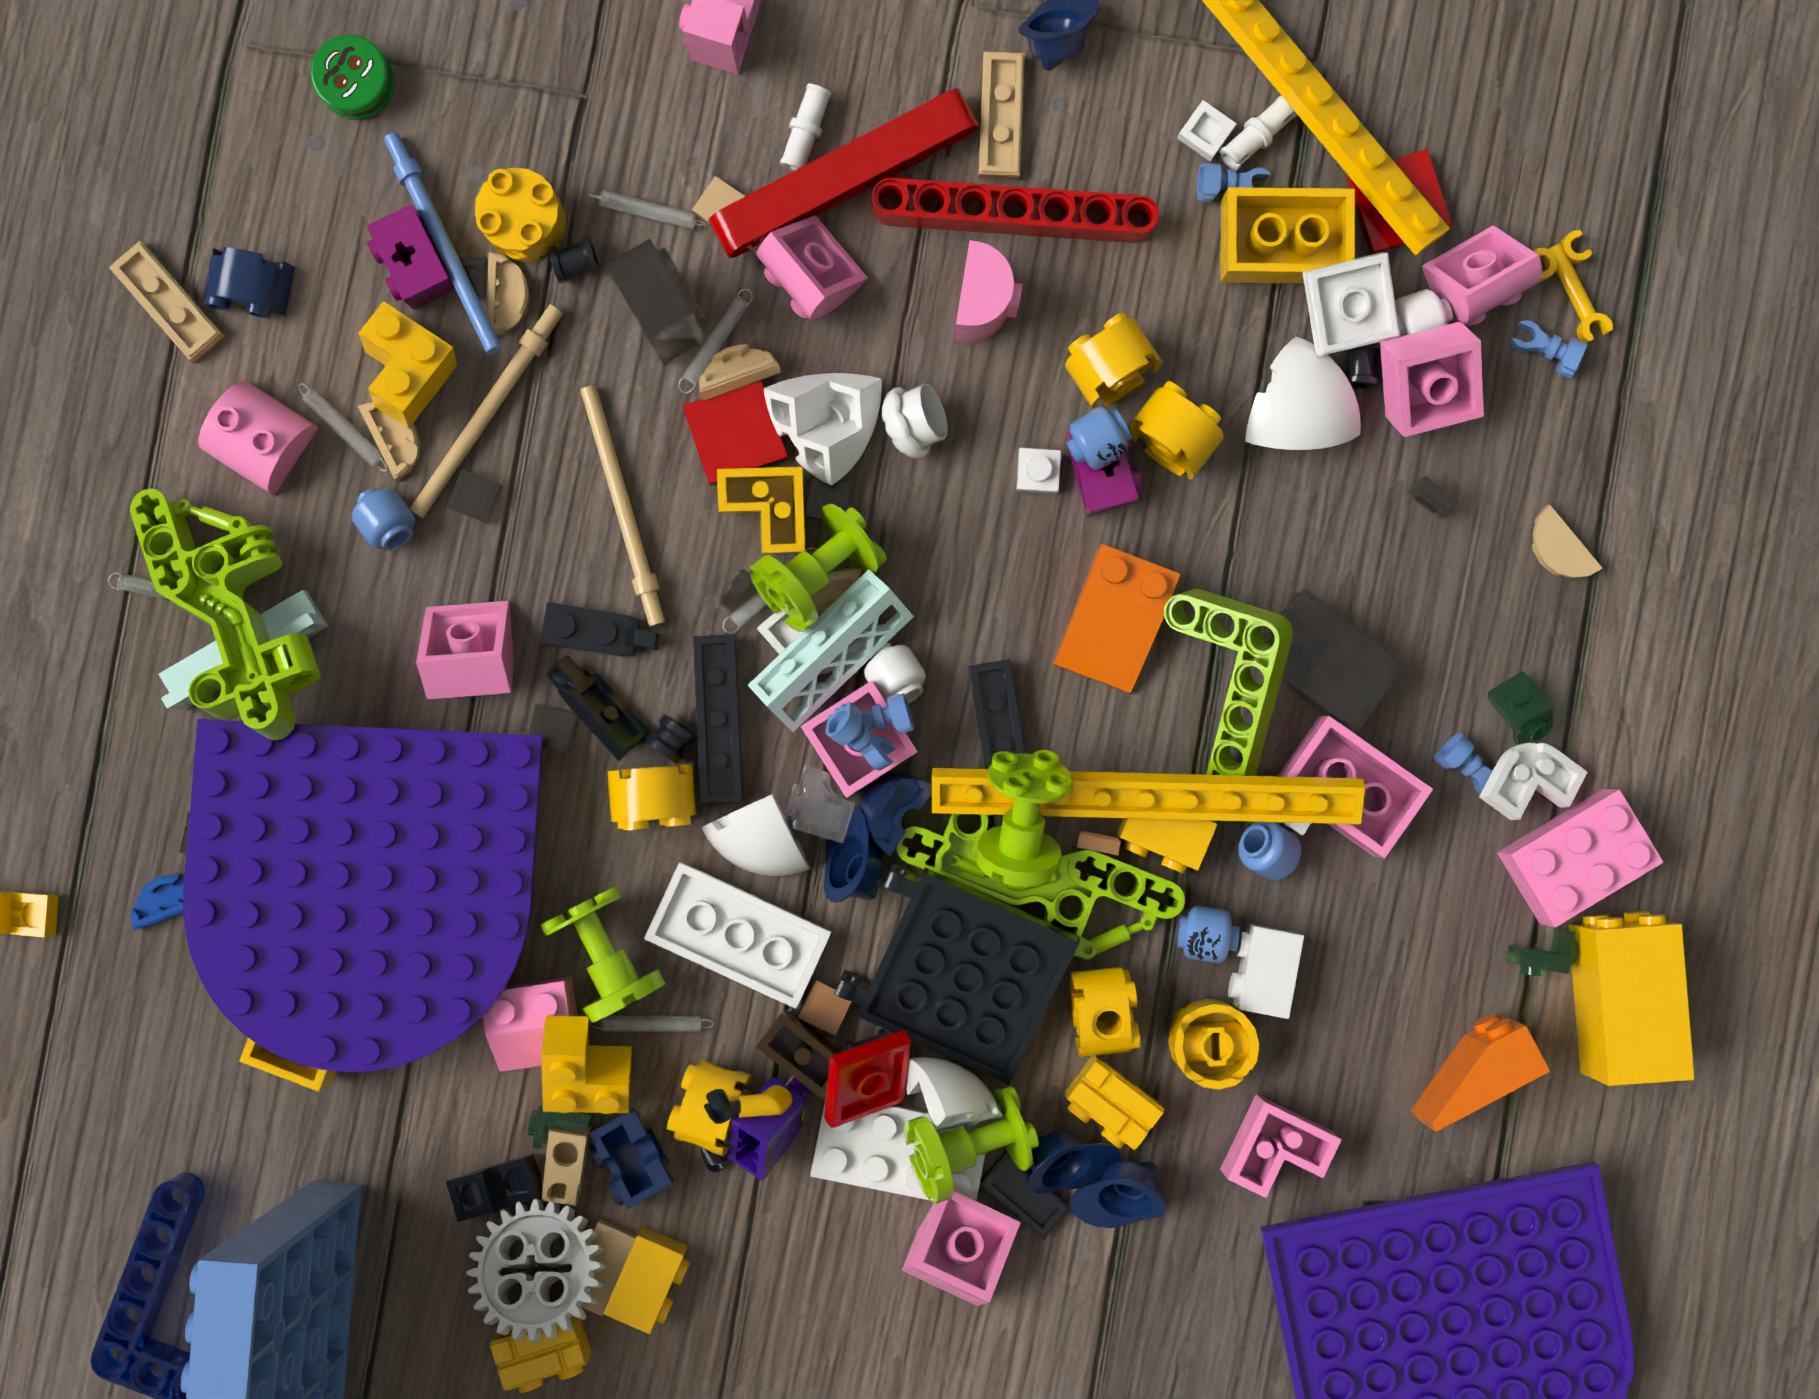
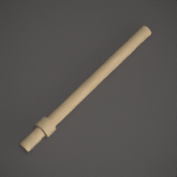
[410,304,563,518]
[580,385,665,627]

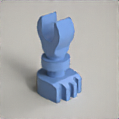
[1197,163,1271,203]
[1510,320,1588,379]
[862,693,915,733]
[825,701,895,770]
[1433,733,1493,795]

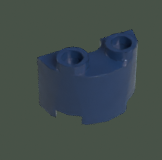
[203,247,295,319]
[858,772,932,856]
[589,1109,674,1209]

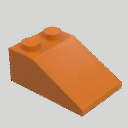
[1053,544,1180,694]
[1411,1014,1550,1132]

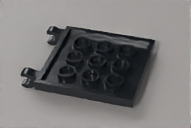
[834,863,1080,1085]

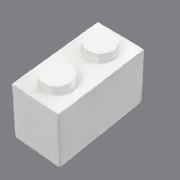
[1228,923,1304,1019]

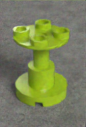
[749,503,887,632]
[976,750,1074,887]
[540,886,666,1023]
[904,1086,1039,1204]

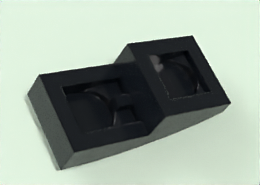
[446,1154,543,1222]

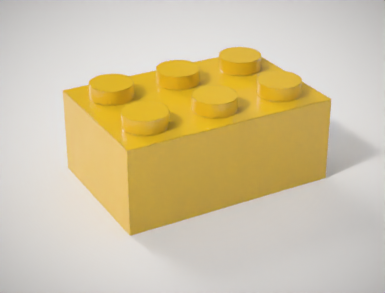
[1220,187,1355,284]

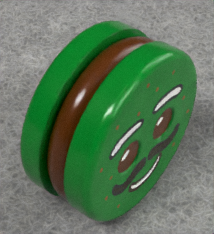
[310,35,395,120]

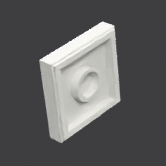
[1302,252,1401,356]

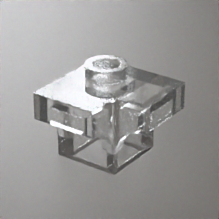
[784,765,855,843]

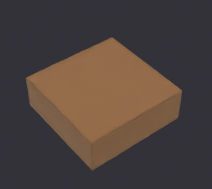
[1074,830,1121,855]
[798,978,852,1036]

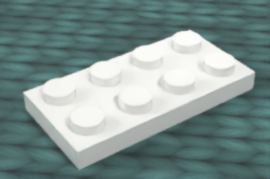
[644,862,832,1009]
[810,1099,986,1201]

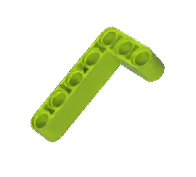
[1164,589,1293,776]

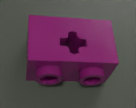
[366,204,455,309]
[1065,431,1142,517]

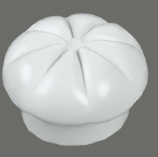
[882,384,948,459]

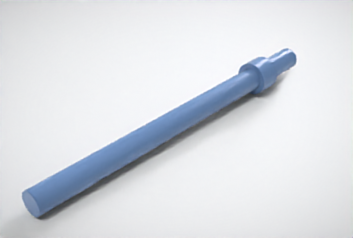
[384,132,502,355]

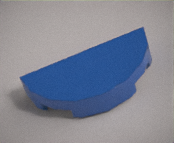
[131,874,184,931]

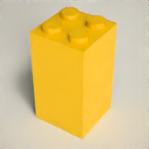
[1568,911,1694,1086]

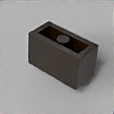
[756,1007,842,1099]

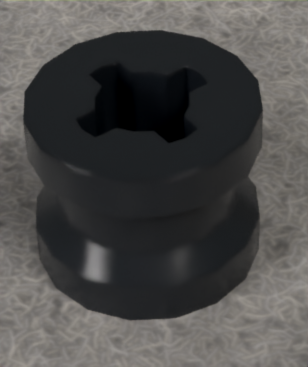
[644,713,697,764]

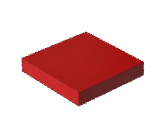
[1346,149,1453,255]
[682,380,788,486]
[824,1030,912,1128]

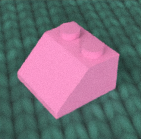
[416,601,514,700]
[483,976,578,1072]
[901,1191,1021,1306]

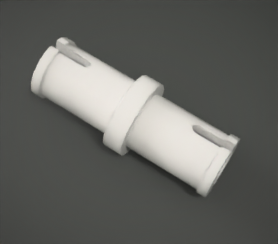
[780,83,832,171]
[1219,96,1297,171]

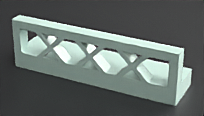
[748,569,914,732]
[159,590,328,710]

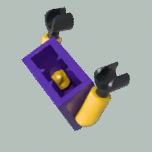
[701,1076,812,1182]

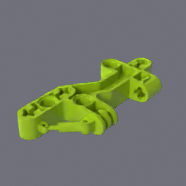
[130,488,321,740]
[896,814,1185,970]

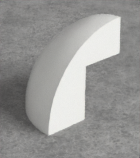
[1245,337,1361,450]
[764,373,882,485]
[701,794,811,876]
[906,1057,1004,1132]

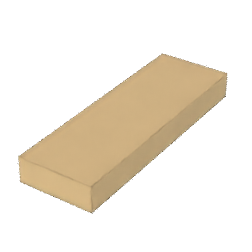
[978,52,1025,180]
[109,241,225,363]

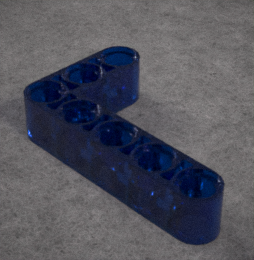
[90,1172,205,1399]

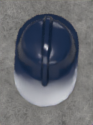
[1018,0,1100,71]
[824,805,885,903]
[1029,1129,1121,1194]
[1071,1160,1166,1228]

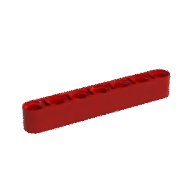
[708,88,979,259]
[872,178,1159,243]

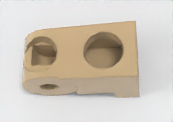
[542,1118,594,1206]

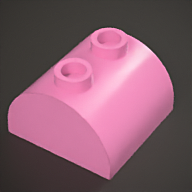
[756,215,868,321]
[1422,225,1542,326]
[954,240,1023,343]
[198,380,319,496]

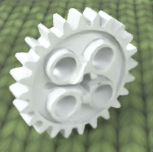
[466,1199,606,1343]

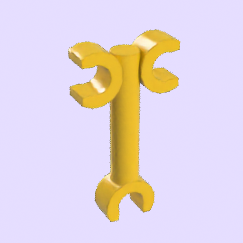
[1533,230,1613,343]

